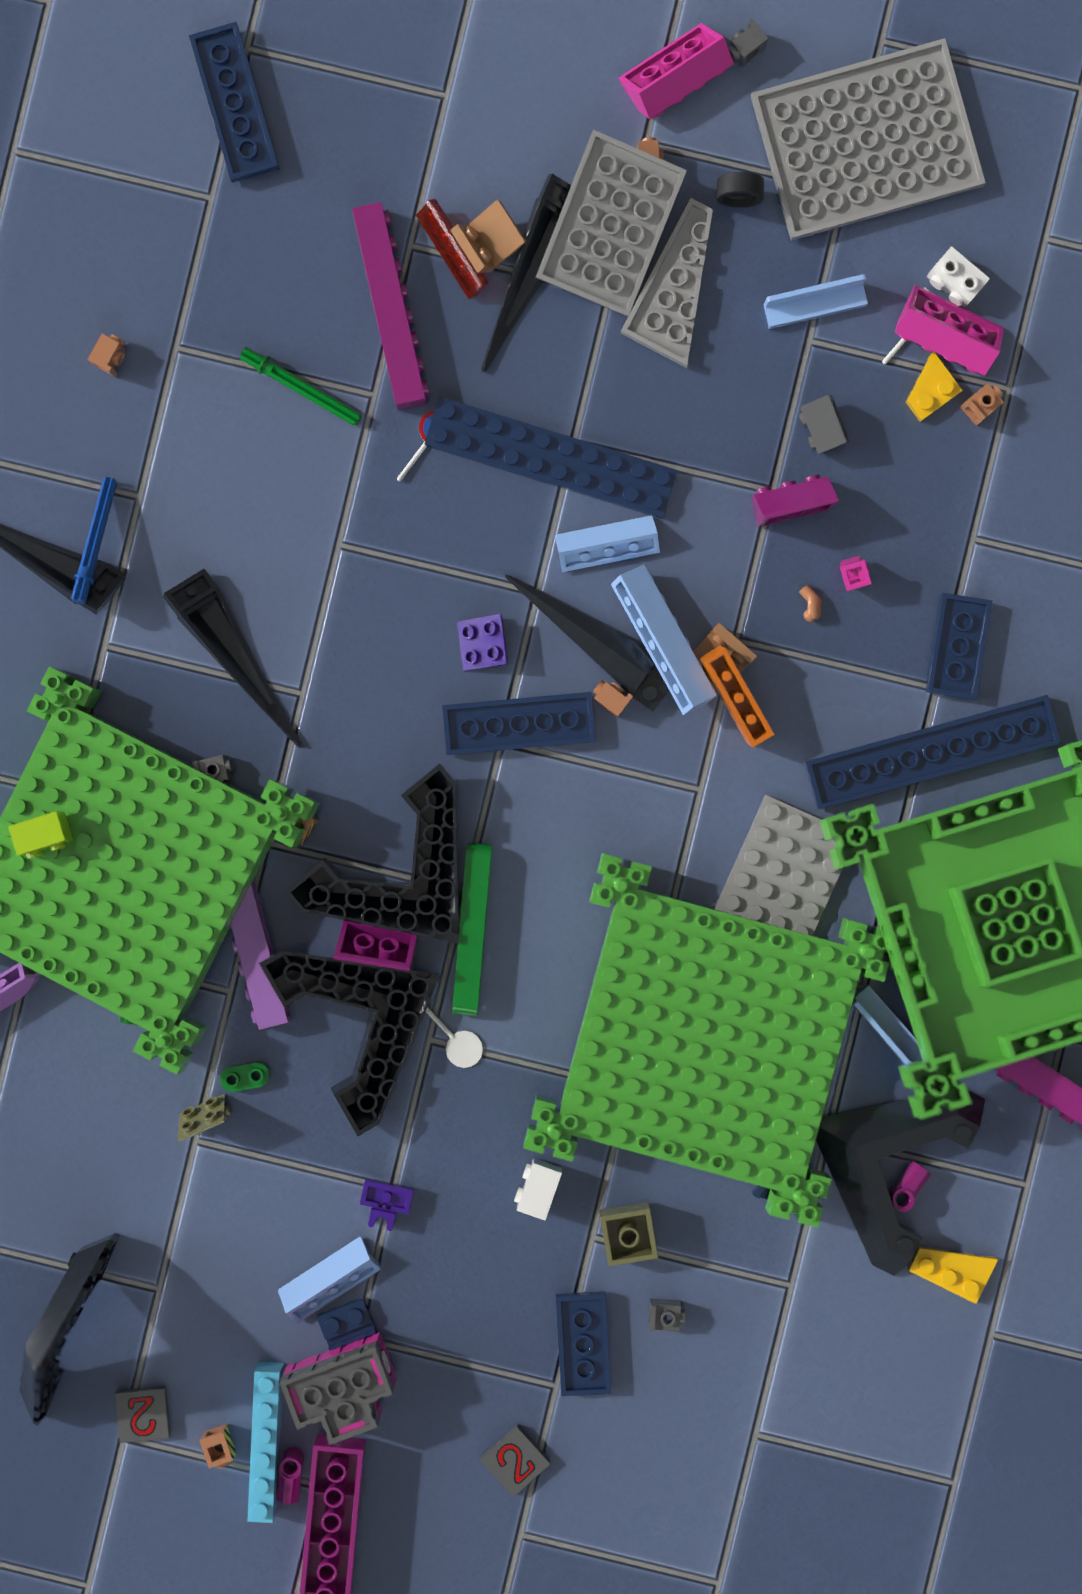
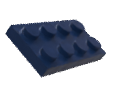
[925,593,993,700]
[556,1291,611,1396]

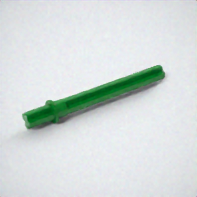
[239,347,361,426]

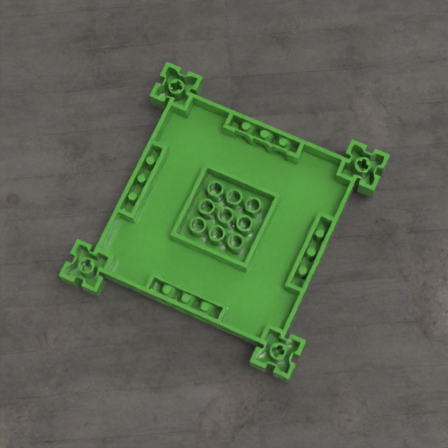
[0,666,320,1075]
[819,740,1082,1119]
[523,853,890,1228]

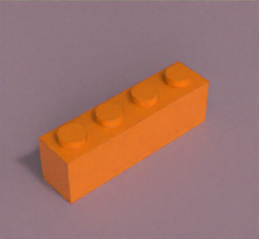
[698,646,774,747]

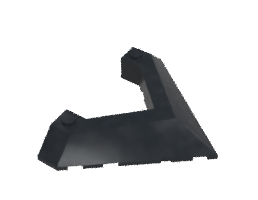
[284,763,459,944]
[259,950,441,1137]
[816,1090,985,1276]
[20,1233,120,1426]

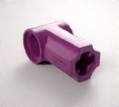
[888,1160,931,1212]
[277,1447,304,1505]

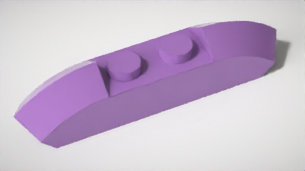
[0,963,41,1011]

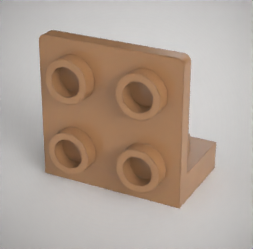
[450,200,526,273]
[693,623,757,693]

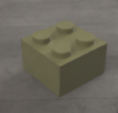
[599,1202,658,1267]

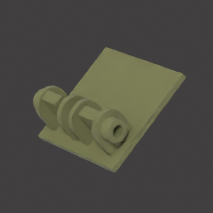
[177,1094,232,1142]

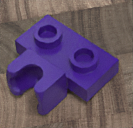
[360,1178,414,1231]

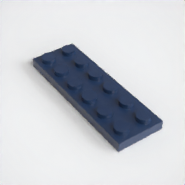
[189,21,280,183]
[442,692,596,755]

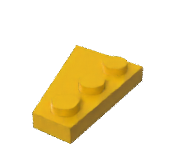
[907,1246,998,1304]

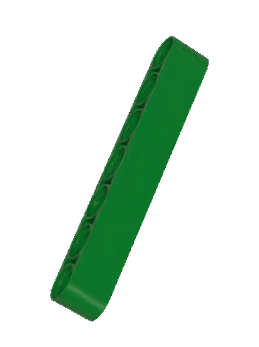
[452,843,492,1016]

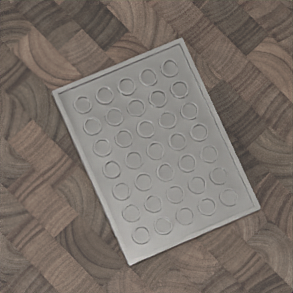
[751,38,986,241]

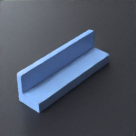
[763,274,868,329]
[555,516,660,572]
[852,984,923,1065]
[278,1237,381,1323]

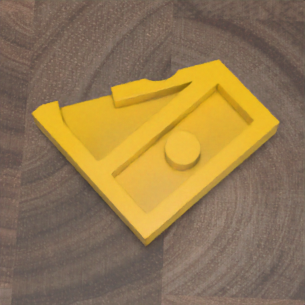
[906,352,963,422]

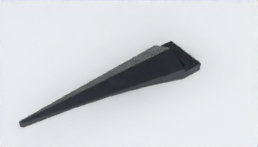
[481,173,571,372]
[0,524,126,615]
[162,569,301,748]
[505,575,669,712]

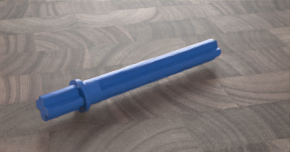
[71,477,117,605]

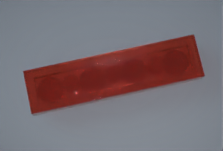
[416,199,489,299]

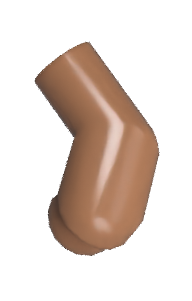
[799,584,822,622]

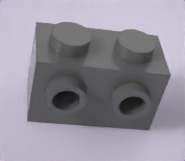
[799,395,850,454]

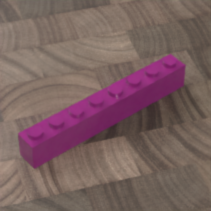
[352,202,430,410]

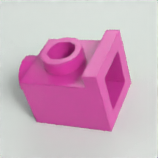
[840,555,872,591]

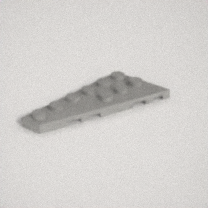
[620,198,713,368]

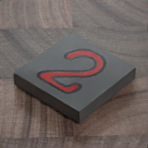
[115,1386,171,1443]
[480,1424,550,1497]

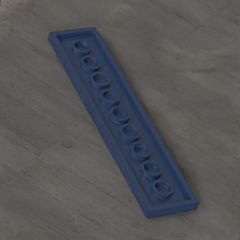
[424,396,677,519]
[805,695,1061,810]

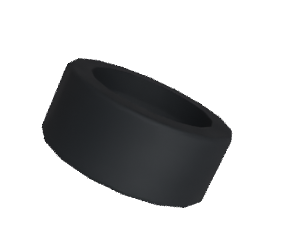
[716,172,764,208]

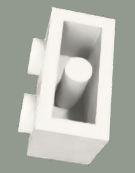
[927,246,990,308]
[514,1158,562,1220]

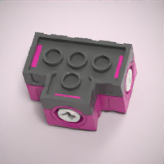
[280,1331,397,1445]

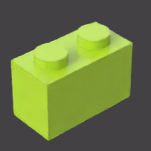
[8,811,73,859]

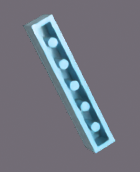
[247,1362,284,1523]

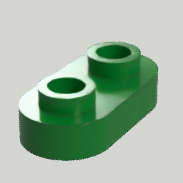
[220,1061,271,1092]

